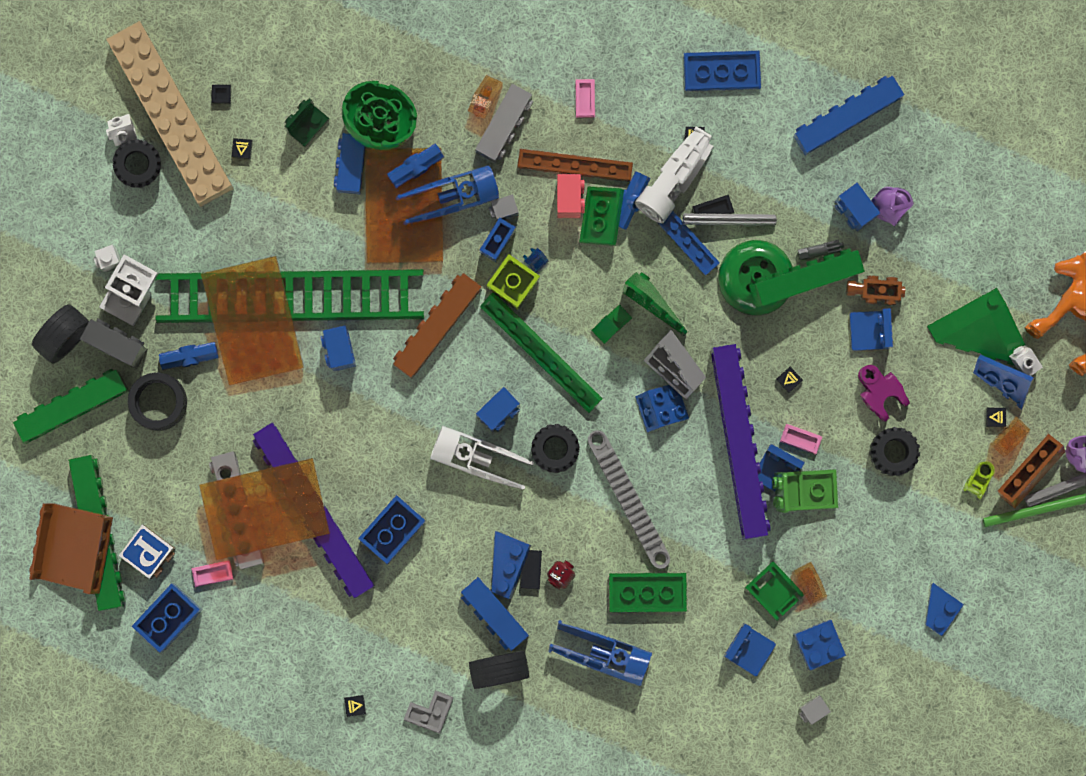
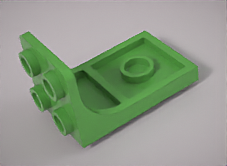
[772,469,838,513]

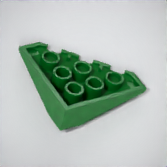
[622,272,688,336]
[927,288,1026,366]

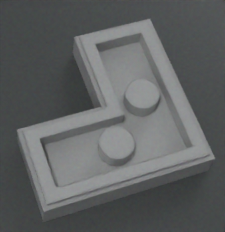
[404,690,453,734]

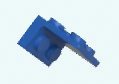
[850,308,893,351]
[635,385,689,432]
[758,444,805,492]
[724,623,776,676]

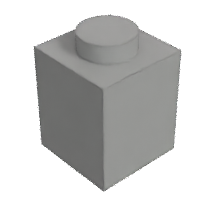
[489,194,519,221]
[799,695,831,725]

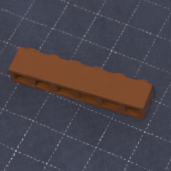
[393,273,482,379]

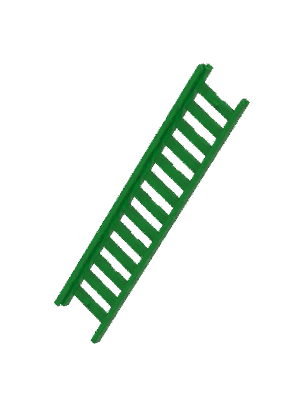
[155,269,424,324]

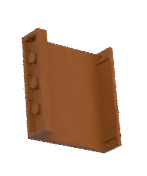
[29,503,113,594]

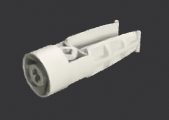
[635,126,714,223]
[430,425,534,490]

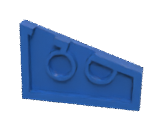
[973,355,1034,410]
[492,531,531,599]

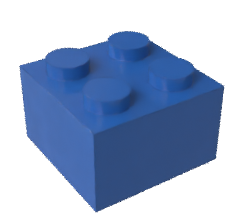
[835,182,880,232]
[320,326,356,371]
[476,387,520,433]
[793,619,846,670]

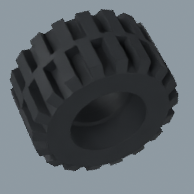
[113,139,161,188]
[531,424,580,473]
[869,427,920,476]

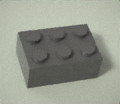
[80,318,147,369]

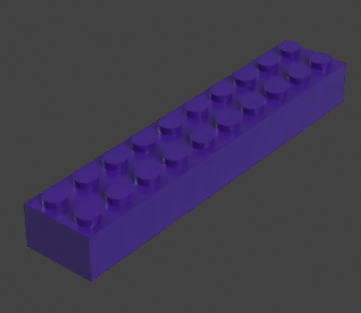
[710,344,771,540]

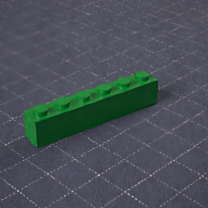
[749,248,865,307]
[13,369,129,444]

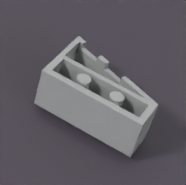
[644,330,706,399]

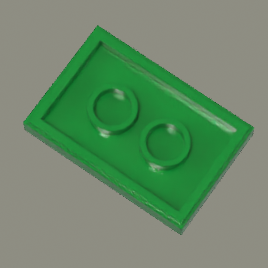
[579,186,624,246]

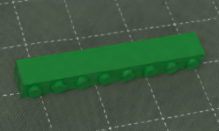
[68,455,126,611]

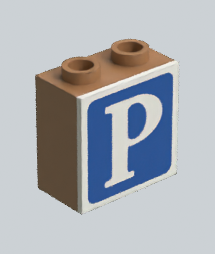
[119,525,176,579]

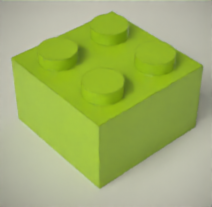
[486,254,540,310]

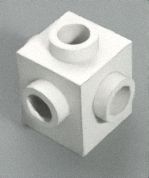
[106,114,137,146]

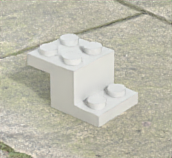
[99,255,158,326]

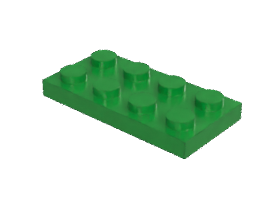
[609,573,687,612]

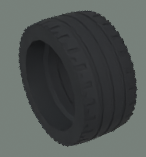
[32,304,89,364]
[128,372,187,431]
[469,651,530,689]

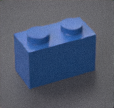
[480,217,516,262]

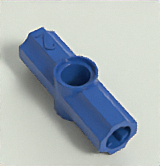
[387,143,444,188]
[619,171,651,230]
[159,342,219,370]

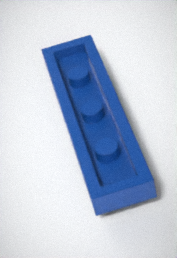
[657,211,720,276]

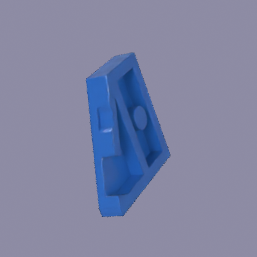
[925,583,964,636]

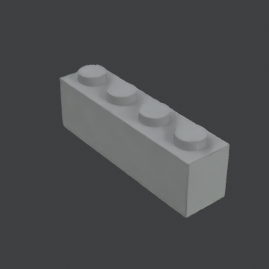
[475,84,534,163]

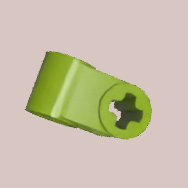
[963,461,995,499]

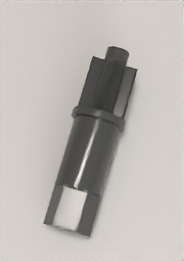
[798,240,844,260]

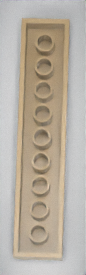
[106,21,234,207]

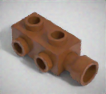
[846,276,905,305]

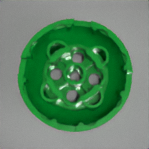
[342,81,417,150]
[718,240,793,316]

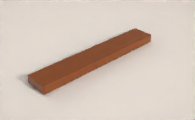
[517,149,633,182]

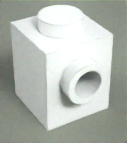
[94,245,120,272]
[1009,346,1043,376]

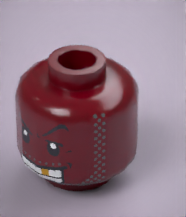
[547,560,575,590]

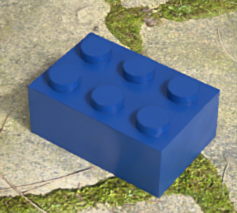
[358,495,426,564]
[132,583,203,653]

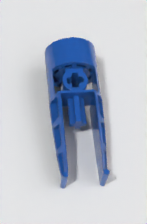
[396,165,499,225]
[548,620,652,686]

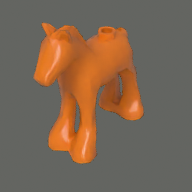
[1024,252,1086,376]

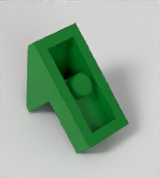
[591,304,632,344]

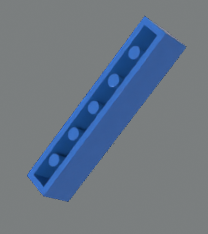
[793,75,905,156]

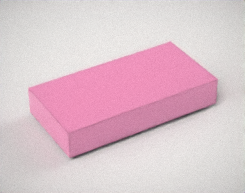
[576,79,595,118]
[780,424,822,455]
[192,560,234,587]

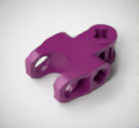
[858,365,910,422]

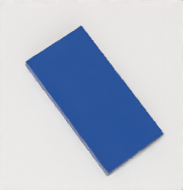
[684,50,761,91]

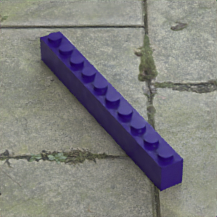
[252,422,375,598]

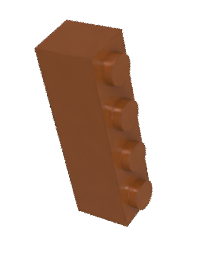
[998,434,1066,509]

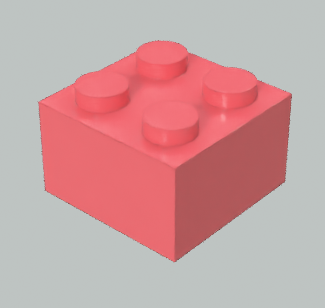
[557,174,585,218]

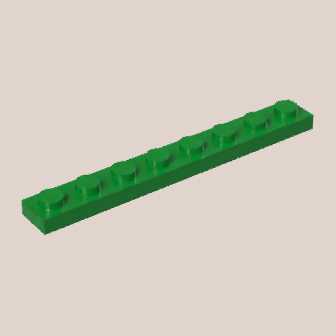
[480,292,603,413]

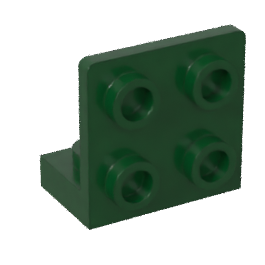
[284,98,329,147]

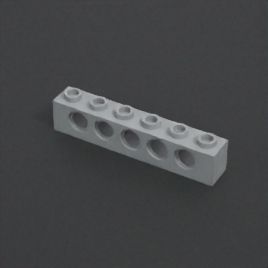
[209,451,265,570]

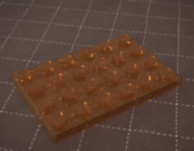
[365,148,443,264]
[201,255,304,385]
[199,458,330,560]

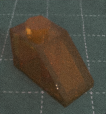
[468,75,503,119]
[990,416,1030,457]
[792,562,827,605]

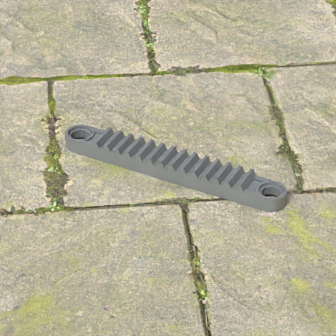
[588,430,670,569]

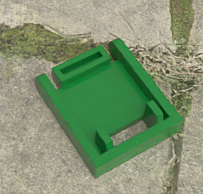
[745,561,805,621]

